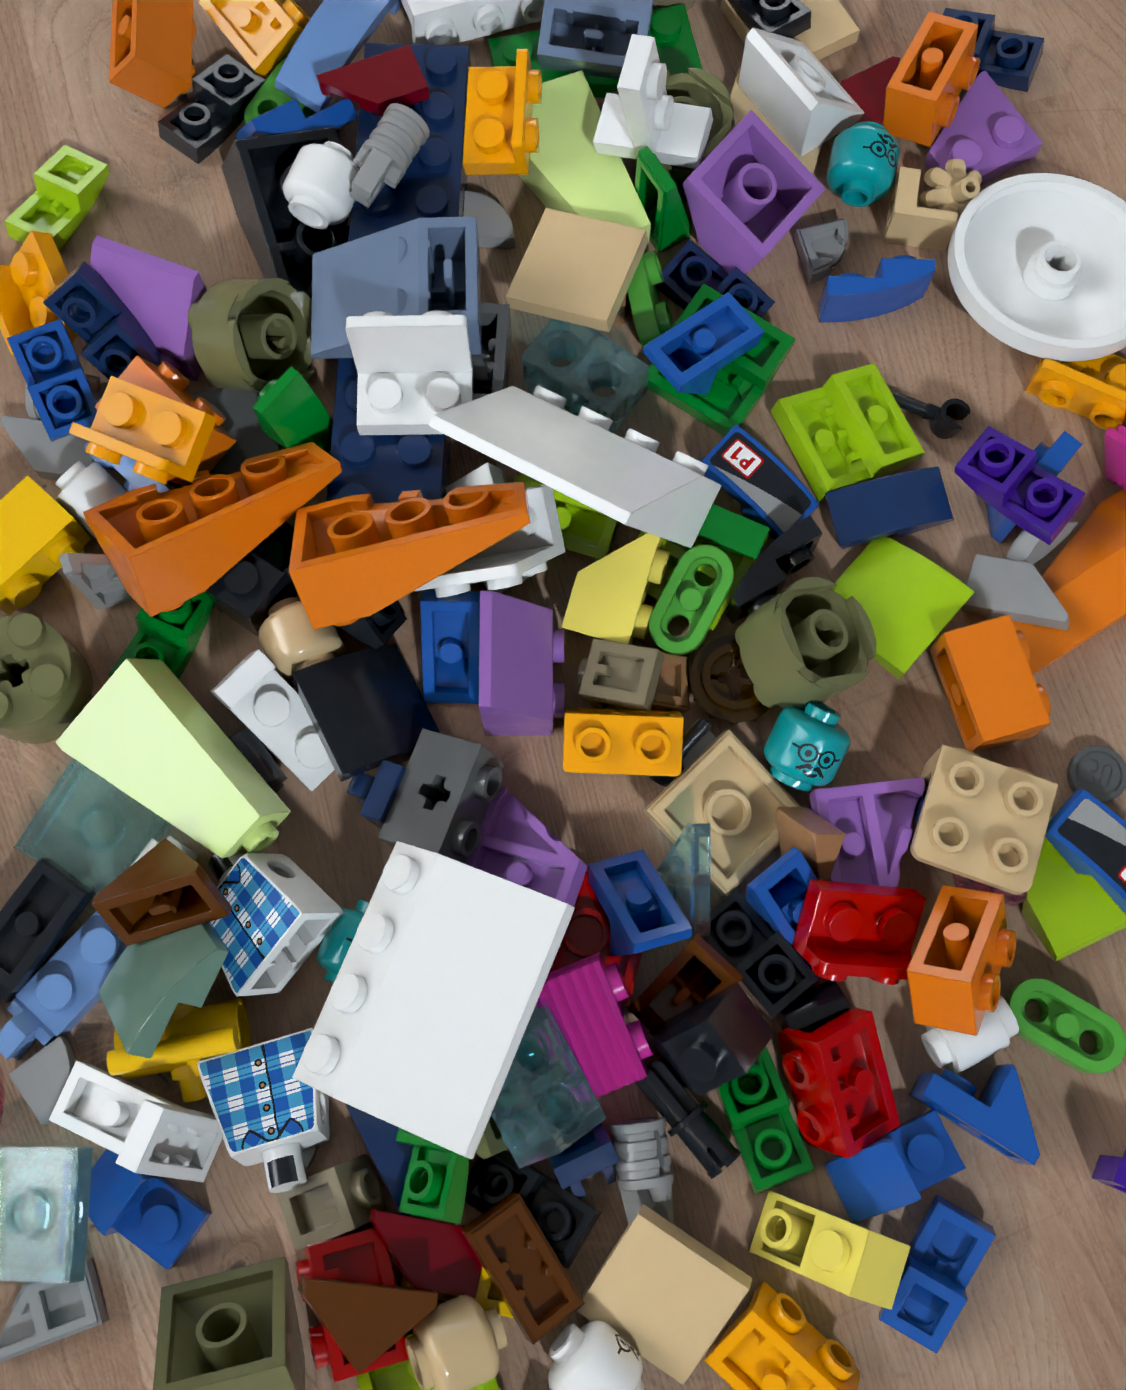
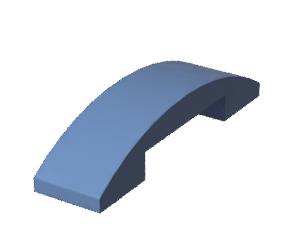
[275,0,402,113]

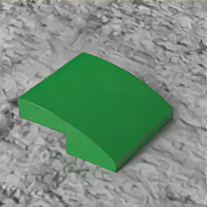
[643,283,795,436]

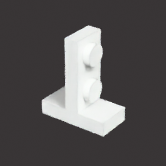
[593,34,713,169]
[210,649,335,791]
[49,1061,223,1182]

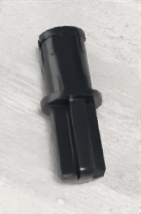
[636,1059,741,1179]

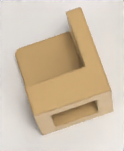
[883,167,958,251]

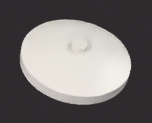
[947,173,1126,361]

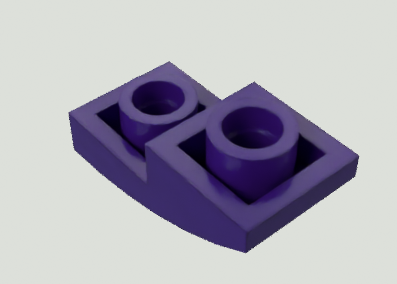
[954,426,1085,545]

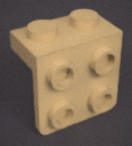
[910,744,1058,895]

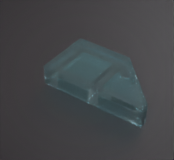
[656,823,711,937]

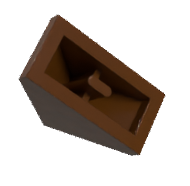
[91,838,232,946]
[628,933,743,1030]
[298,1276,438,1374]

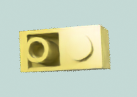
[561,533,670,645]
[749,1190,911,1310]

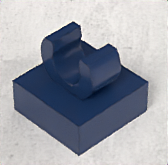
[346,760,406,829]
[540,1110,620,1199]

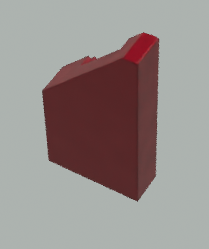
[316,44,430,116]
[834,56,900,137]
[369,1208,482,1298]

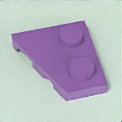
[924,71,1043,187]
[809,777,925,887]
[465,785,588,907]

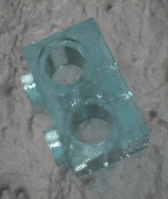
[522,318,650,433]
[491,1004,606,1169]

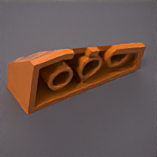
[83,442,342,617]
[289,482,530,630]
[1012,489,1126,675]

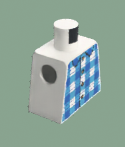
[208,853,344,997]
[197,1028,330,1193]

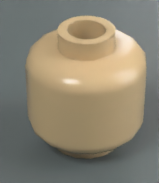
[258,597,344,681]
[405,1294,507,1390]

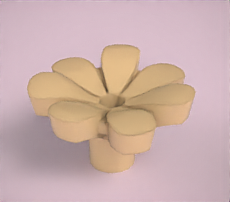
[920,159,982,223]

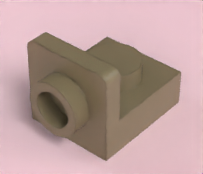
[577,639,665,712]
[276,1154,387,1252]

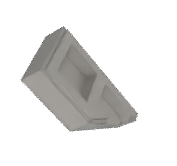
[0,415,95,481]
[59,553,133,610]
[962,554,1070,631]
[0,1258,109,1363]

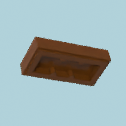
[461,1191,585,1345]

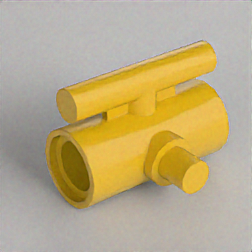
[107,998,251,1103]

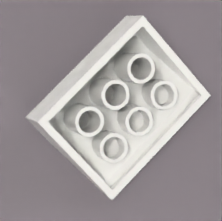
[428,385,722,548]
[292,841,575,1160]

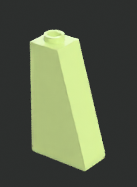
[519,70,651,252]
[56,658,291,858]

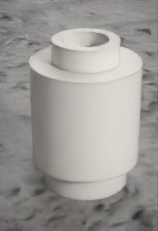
[55,461,127,538]
[921,995,1019,1074]

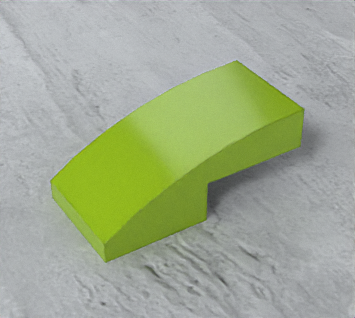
[5,145,110,251]

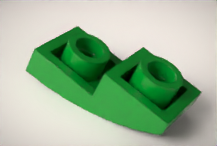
[252,367,333,454]
[109,592,214,680]
[716,1046,814,1195]
[396,1128,469,1225]

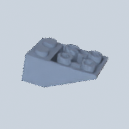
[537,0,654,80]
[311,217,482,359]

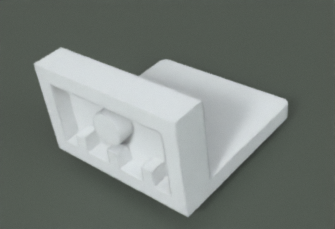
[345,310,473,435]
[414,485,566,598]

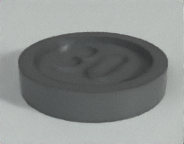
[1067,745,1126,803]

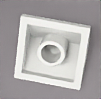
[738,28,865,158]

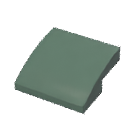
[98,922,229,1059]

